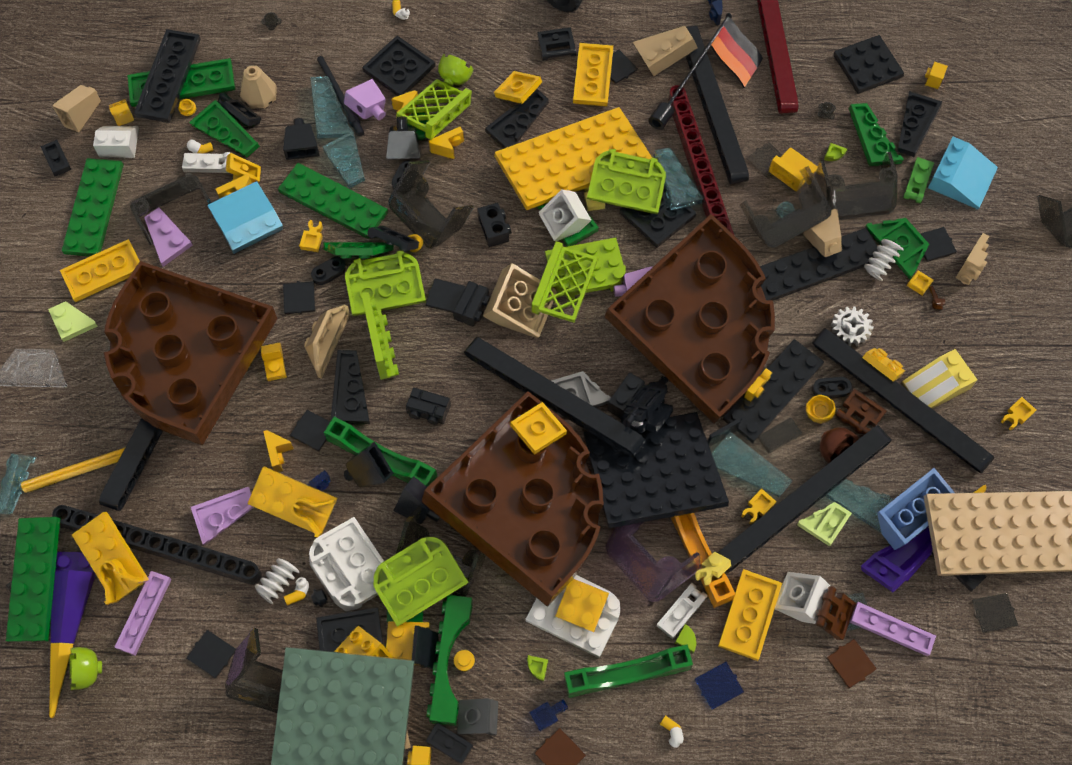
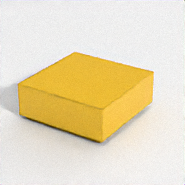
[907,270,934,296]

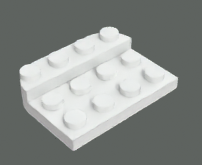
[309,517,384,611]
[526,575,620,658]

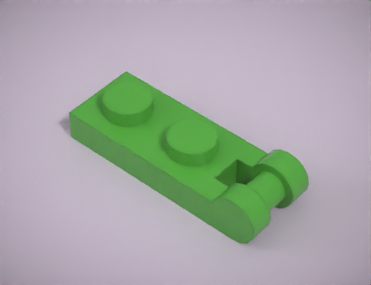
[903,157,934,204]

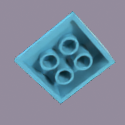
[928,137,998,209]
[208,181,283,254]

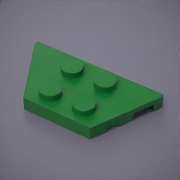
[865,218,929,279]
[323,242,394,258]

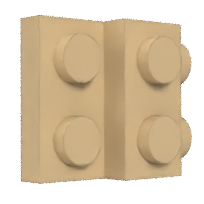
[956,233,990,285]

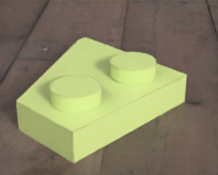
[48,301,98,342]
[797,502,852,547]

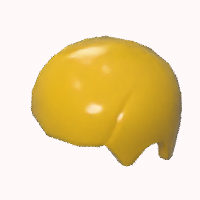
[806,395,836,424]

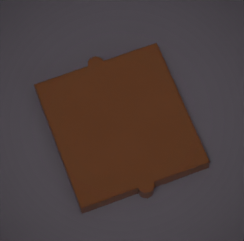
[827,639,877,688]
[535,728,586,765]

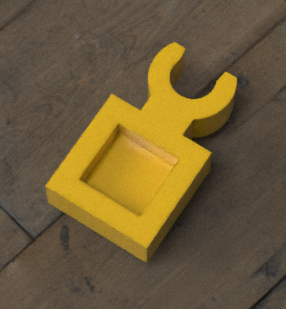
[299,220,323,252]
[744,368,772,402]
[1001,397,1036,431]
[741,488,777,525]

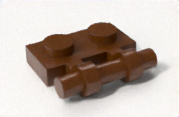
[835,389,887,435]
[815,586,856,640]

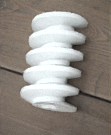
[864,239,904,281]
[255,558,300,605]

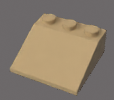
[483,263,557,338]

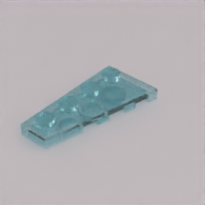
[311,76,353,138]
[653,147,704,210]
[712,432,793,497]
[826,479,894,533]

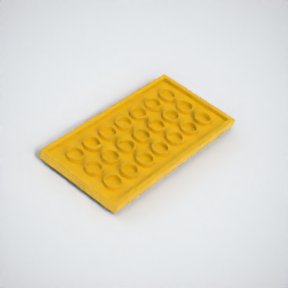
[494,107,652,210]

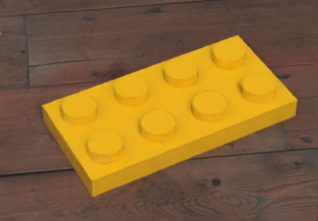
[573,43,613,106]
[60,239,140,302]
[718,569,782,661]

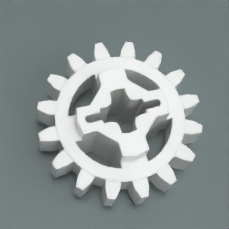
[831,307,874,347]

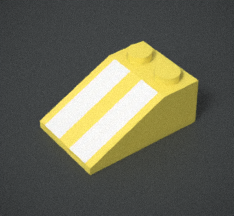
[902,349,977,409]

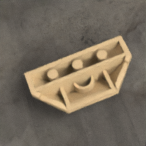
[304,305,350,379]

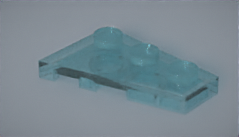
[322,131,365,188]
[0,453,36,514]

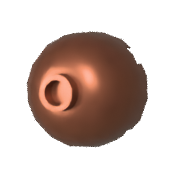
[819,427,859,464]

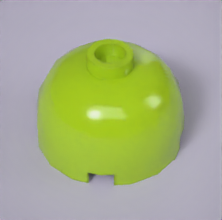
[438,54,474,87]
[70,647,102,690]

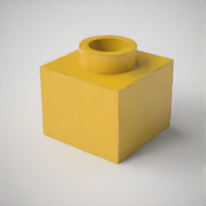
[925,61,948,89]
[407,746,432,765]

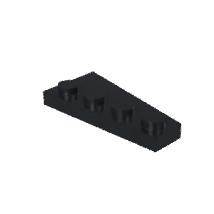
[485,89,549,149]
[898,91,942,157]
[331,350,370,424]

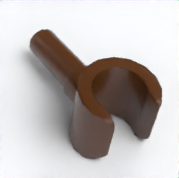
[929,286,945,310]

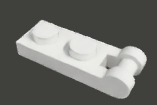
[182,152,230,173]
[656,583,708,639]

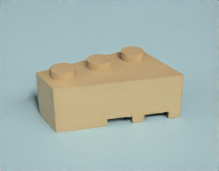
[633,26,698,76]

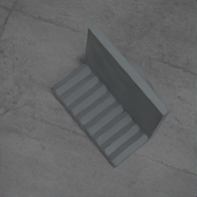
[457,698,498,736]

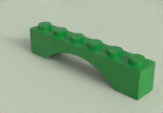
[324,416,438,487]
[427,595,473,727]
[564,644,693,698]

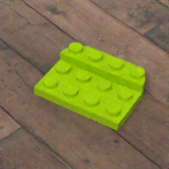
[587,149,666,215]
[545,237,626,299]
[345,251,426,316]
[361,292,399,380]
[373,537,469,627]

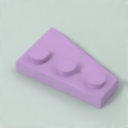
[144,207,193,267]
[191,487,254,545]

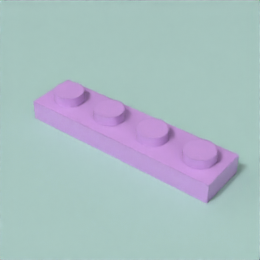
[115,571,172,656]
[850,602,936,656]

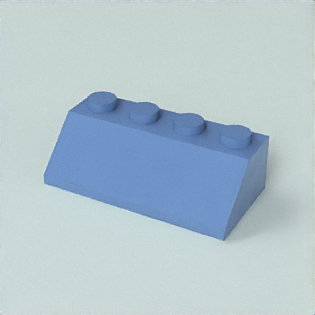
[877,468,954,550]

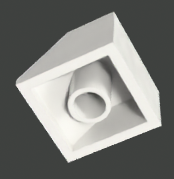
[93,126,139,158]
[538,189,591,241]
[775,572,830,624]

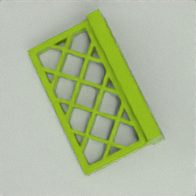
[396,79,472,140]
[532,241,598,323]

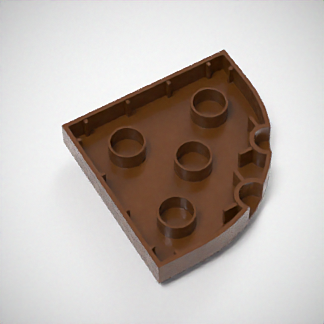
[604,214,775,424]
[104,261,278,446]
[422,392,604,607]

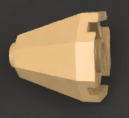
[240,66,277,109]

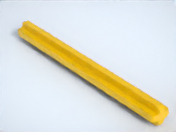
[21,447,126,493]

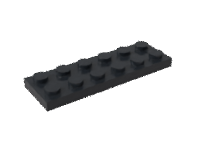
[134,29,201,123]
[723,339,824,443]

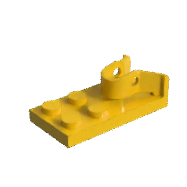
[247,466,338,538]
[72,512,149,605]

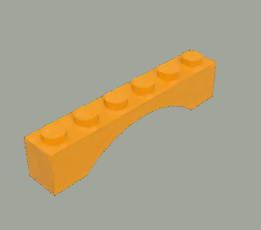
[670,513,736,608]

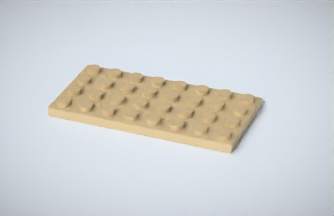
[923,491,1072,576]

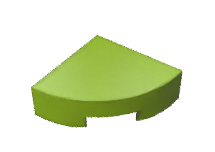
[824,143,847,161]
[675,624,696,653]
[527,655,548,681]

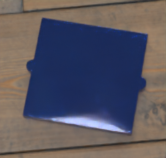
[695,662,744,710]

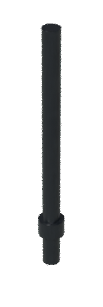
[317,56,364,136]

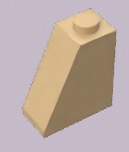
[53,85,101,133]
[803,209,842,257]

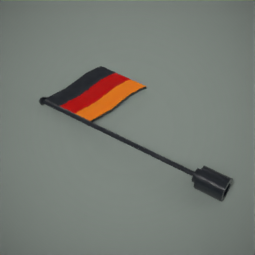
[648,13,763,130]

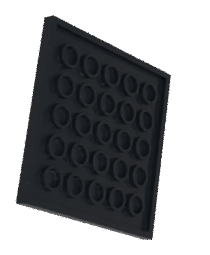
[583,412,729,529]

